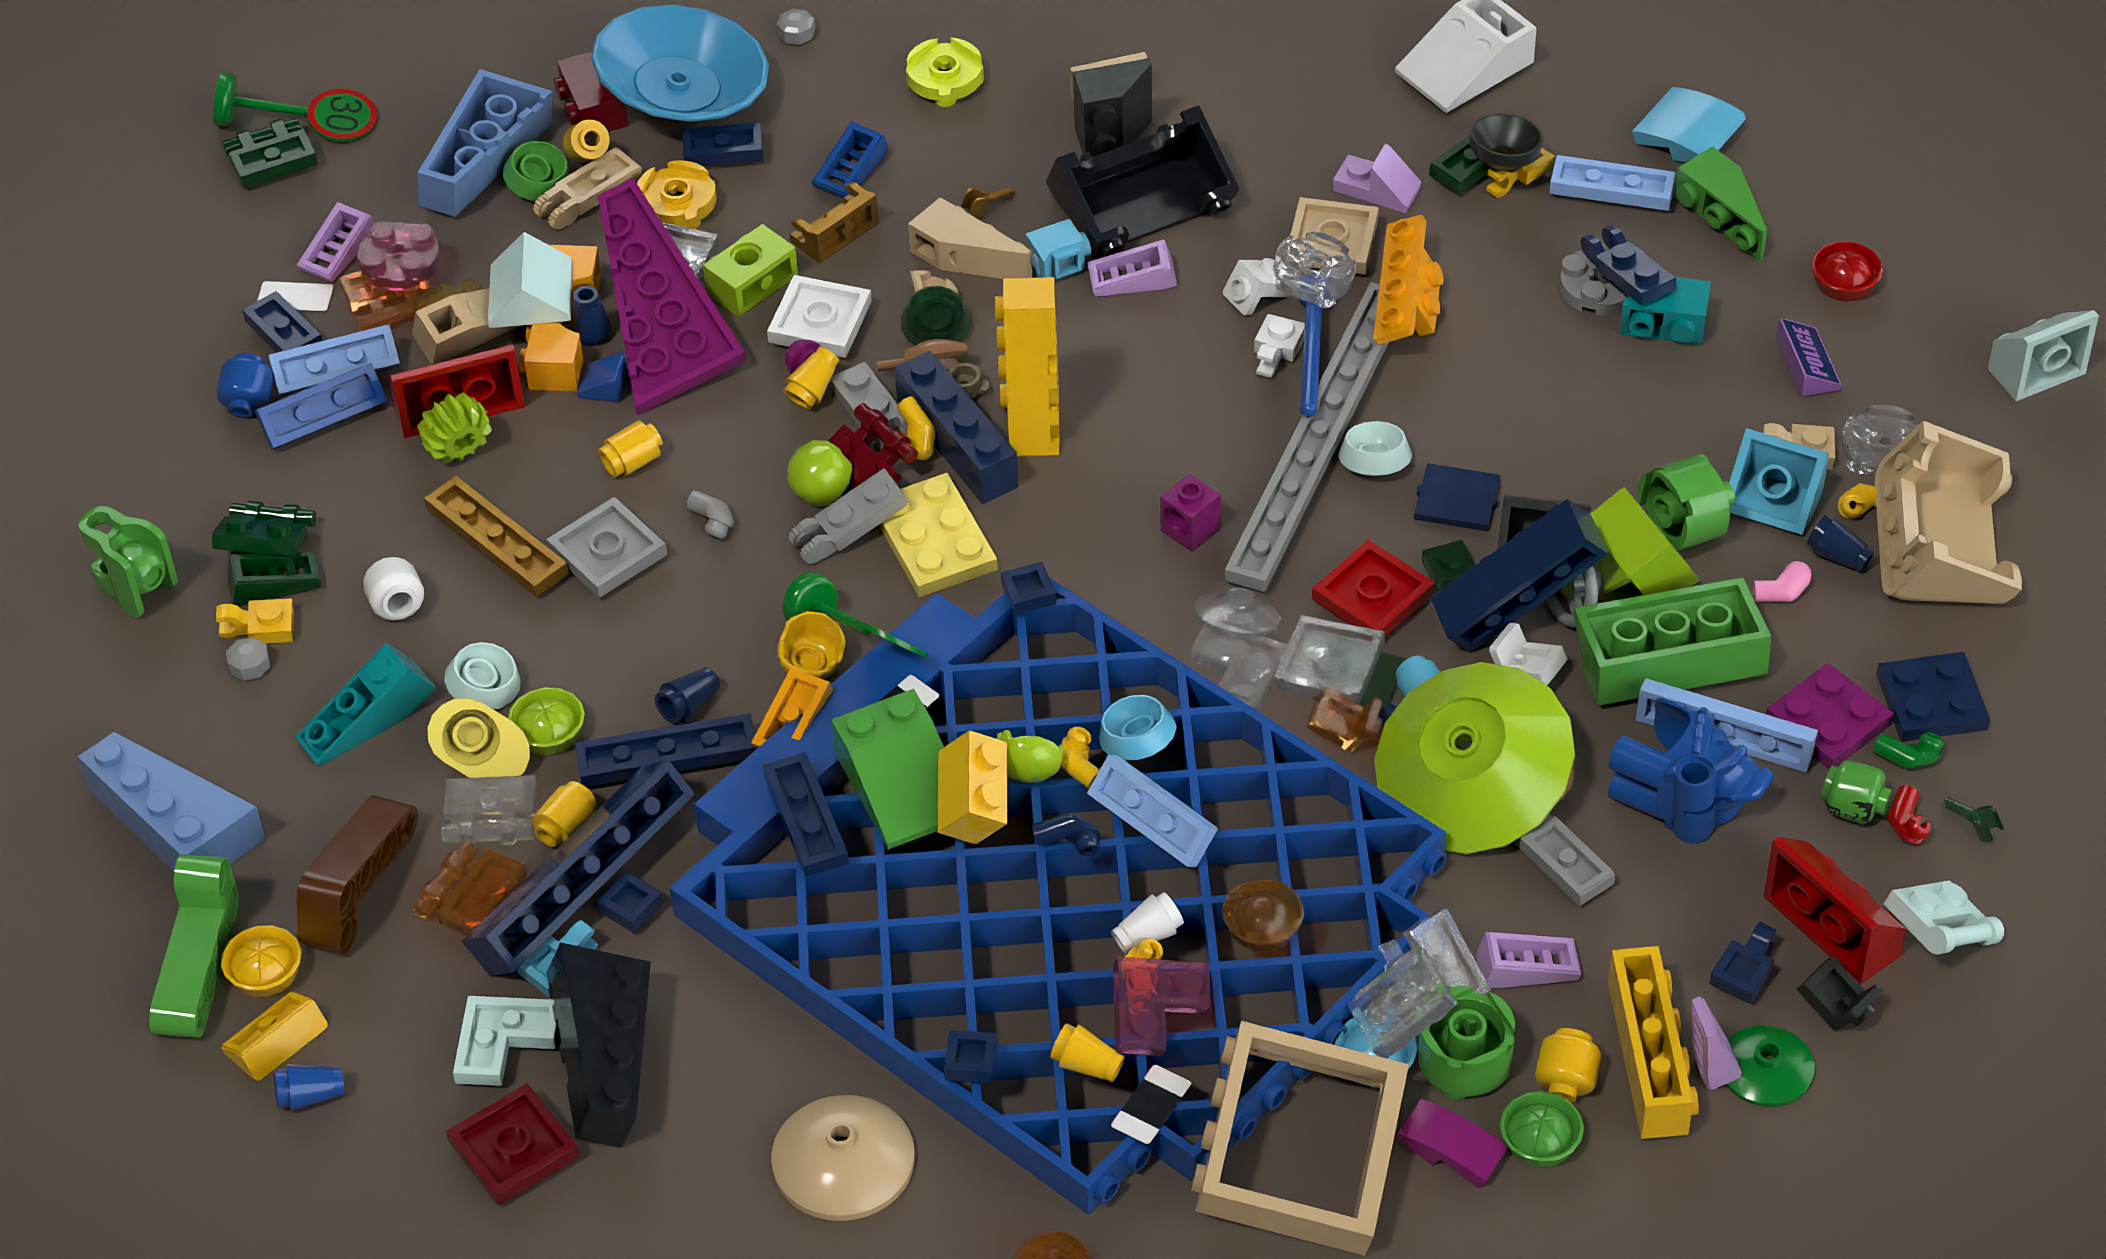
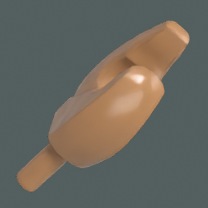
[877,339,968,371]

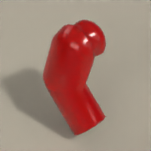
[1887,785,1931,844]

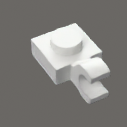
[1254,314,1305,378]

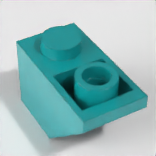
[1620,277,1711,345]

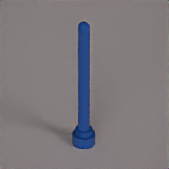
[1298,273,1331,417]

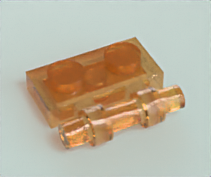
[339,254,437,332]
[412,842,527,936]

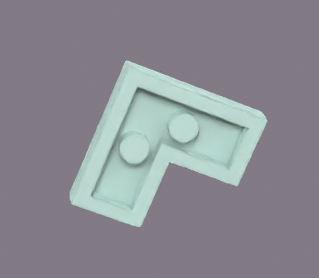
[453,996,559,1086]

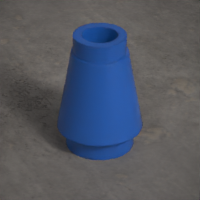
[274,1064,344,1111]

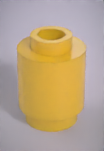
[563,120,610,163]
[598,420,663,478]
[532,781,596,847]

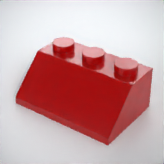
[388,344,525,438]
[1763,837,1906,985]

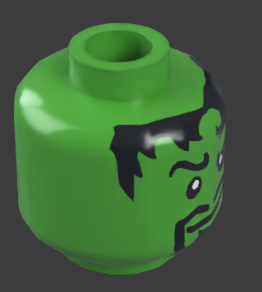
[1821,759,1892,825]

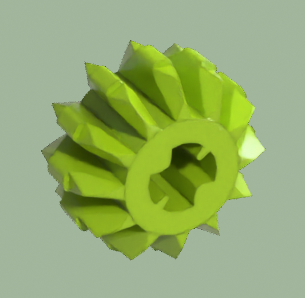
[417,392,492,464]

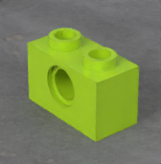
[703,224,798,317]

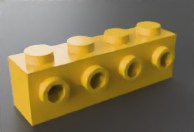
[1608,946,1699,1139]

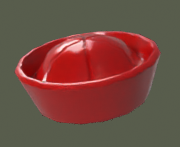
[1811,241,1883,302]

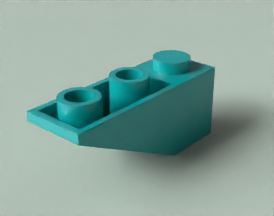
[295,643,436,766]

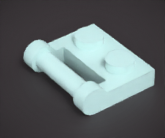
[1883,880,2004,955]

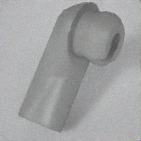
[687,490,734,539]

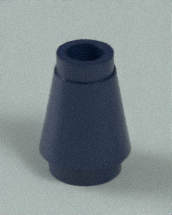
[571,286,611,346]
[1807,515,1875,572]
[655,667,720,723]

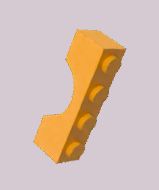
[519,245,602,392]

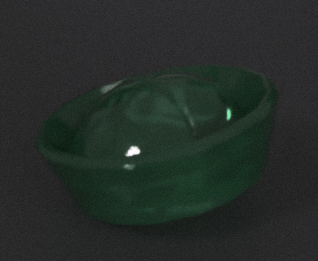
[901,286,972,346]

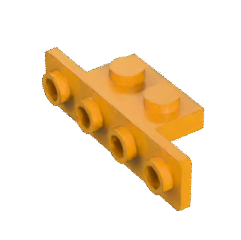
[1373,214,1444,345]

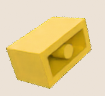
[938,730,1007,844]

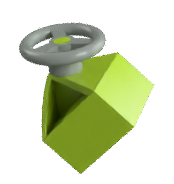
[1545,487,1700,628]

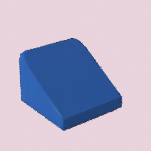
[577,353,628,402]

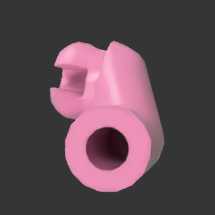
[1753,561,1812,602]

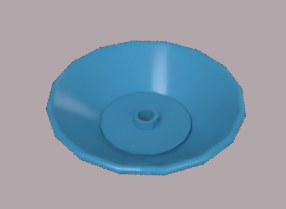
[591,4,769,122]

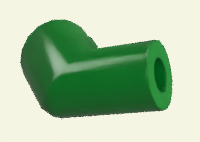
[1873,732,1944,769]

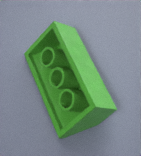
[1574,577,1771,705]

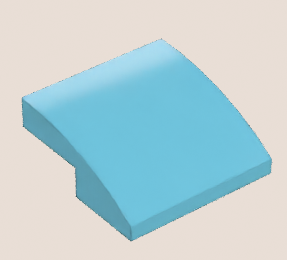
[1632,87,1746,162]

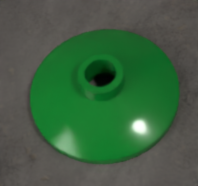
[1725,1025,1815,1107]

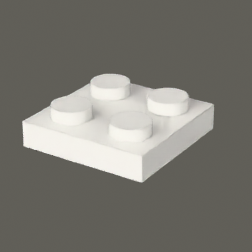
[767,275,872,358]

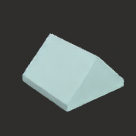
[488,232,573,328]

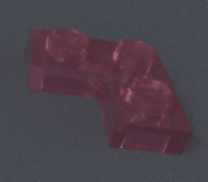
[1113,956,1211,1056]

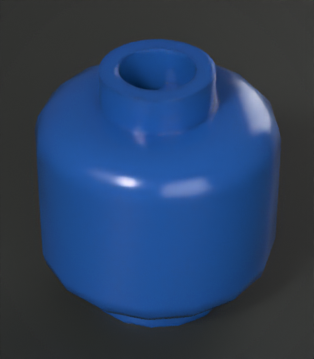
[216,353,274,418]

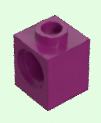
[1160,473,1221,552]

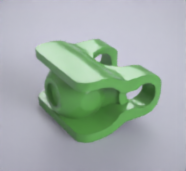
[78,506,178,618]

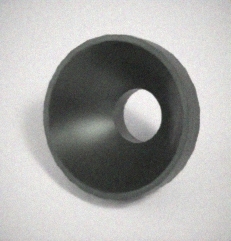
[1470,114,1543,173]

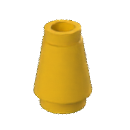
[783,346,840,410]
[1050,1023,1125,1082]

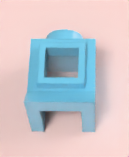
[1026,219,1091,279]

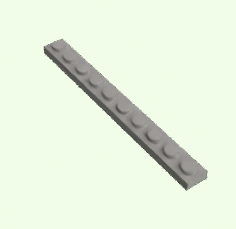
[1225,282,1389,592]

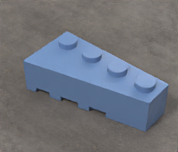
[418,69,553,217]
[77,732,266,871]

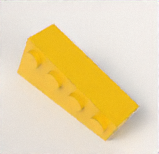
[995,277,1060,456]

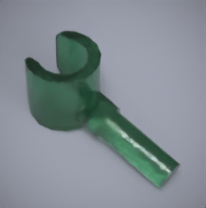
[1943,797,2004,842]

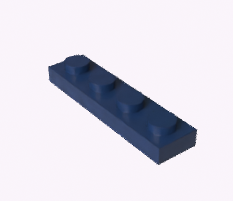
[575,713,757,787]

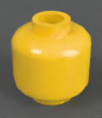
[1535,1028,1602,1102]

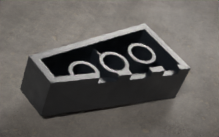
[546,942,651,1148]

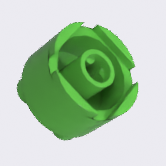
[1637,453,1735,551]
[1418,986,1515,1101]

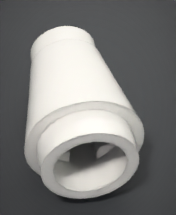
[1111,892,1184,954]

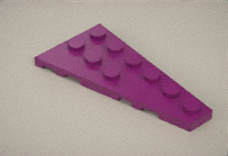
[598,178,747,415]

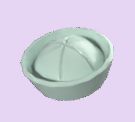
[1338,421,1413,476]
[444,642,521,709]

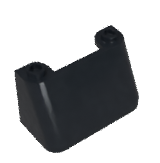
[1046,105,1240,256]

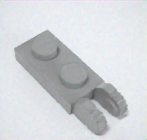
[829,362,908,450]
[788,468,909,565]
[1512,814,1615,907]

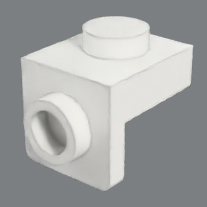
[1223,258,1296,315]
[1489,623,1568,685]

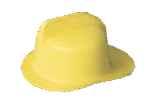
[427,698,530,787]

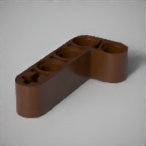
[297,795,418,955]

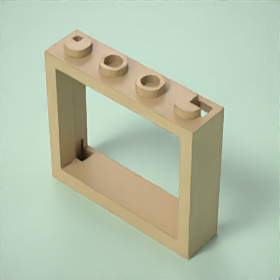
[1191,1021,1409,1256]

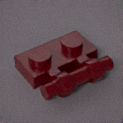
[828,403,918,489]

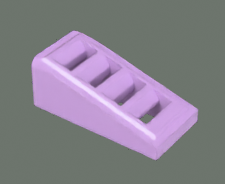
[297,202,377,283]
[1087,239,1178,297]
[1476,932,1581,988]
[1691,996,1742,1090]

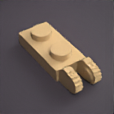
[533,147,643,231]

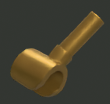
[961,187,1015,218]

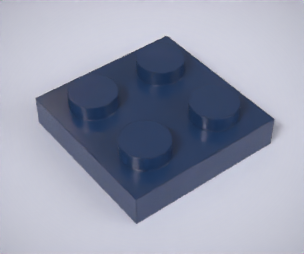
[1876,651,1990,742]

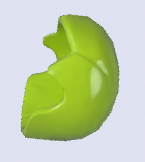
[786,440,852,507]
[997,730,1064,783]

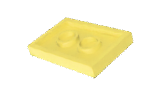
[879,473,998,597]

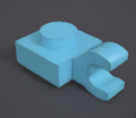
[517,920,598,999]

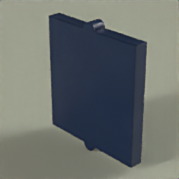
[1414,463,1500,531]

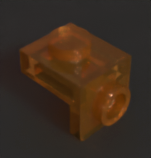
[1306,687,1383,753]

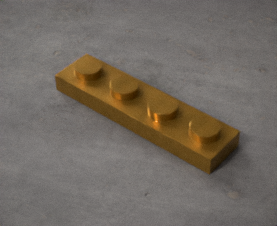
[424,476,569,597]

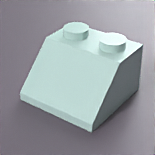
[1988,310,2099,401]

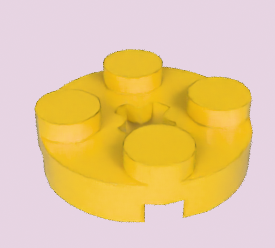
[637,160,717,231]

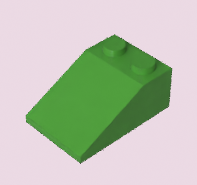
[831,689,944,850]

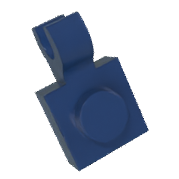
[1709,922,1777,1004]

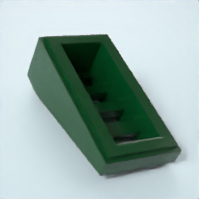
[227,552,321,605]

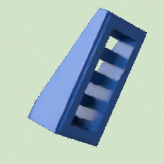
[812,121,889,199]

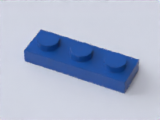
[254,363,388,449]

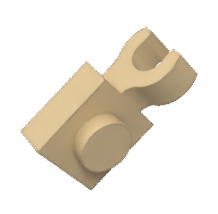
[1763,423,1835,470]

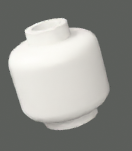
[363,557,424,621]

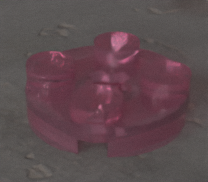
[357,221,440,291]

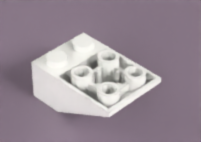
[1395,0,1536,113]

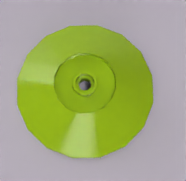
[1374,662,1575,855]

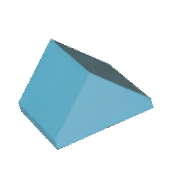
[1729,428,1829,535]

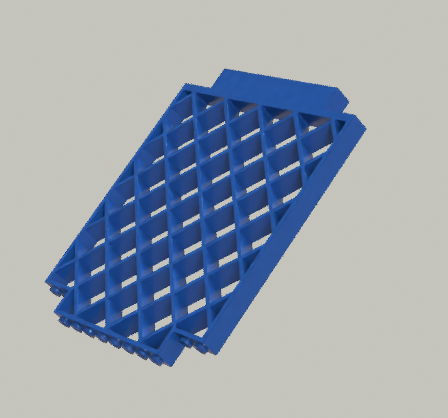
[670,578,1447,1215]

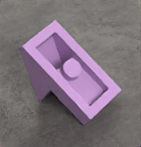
[1333,144,1422,213]

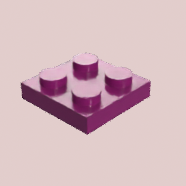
[1766,662,1894,770]

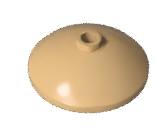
[771,1095,915,1221]

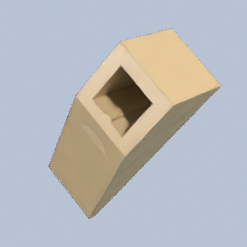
[908,197,1032,279]
[412,288,522,365]

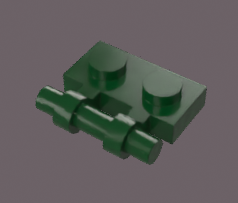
[222,118,318,188]
[212,500,316,557]

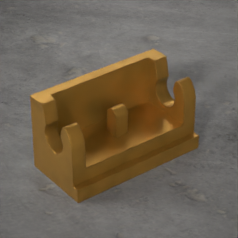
[790,182,879,264]

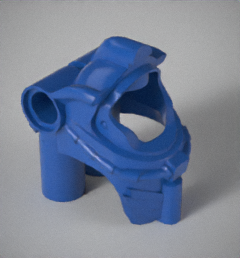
[1608,698,1774,844]

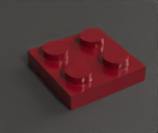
[446,1083,580,1206]

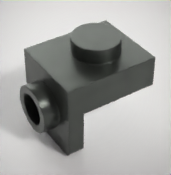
[1796,956,1883,1031]

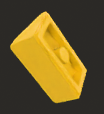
[220,991,328,1081]

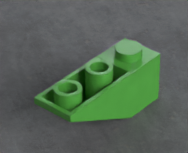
[1674,146,1767,261]

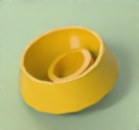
[221,925,301,998]

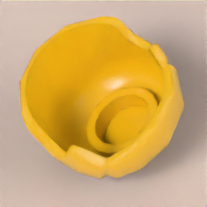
[777,611,846,680]

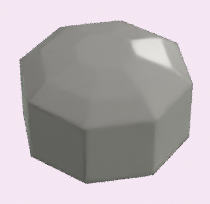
[777,9,815,45]
[226,637,270,681]

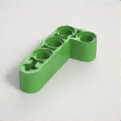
[149,854,238,1038]

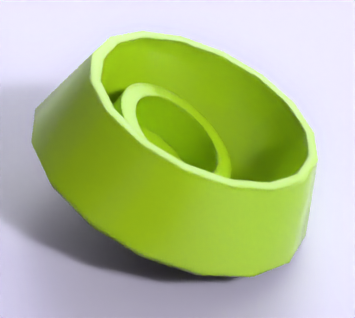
[508,687,585,755]

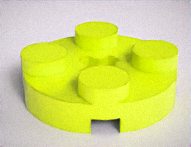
[906,38,984,107]

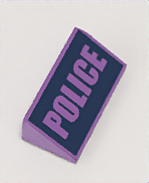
[1776,318,1842,397]

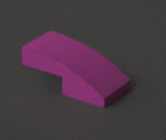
[1394,1099,1508,1188]

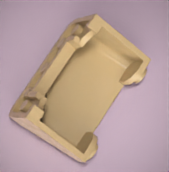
[1875,421,2022,604]

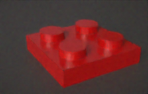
[1312,539,1435,643]

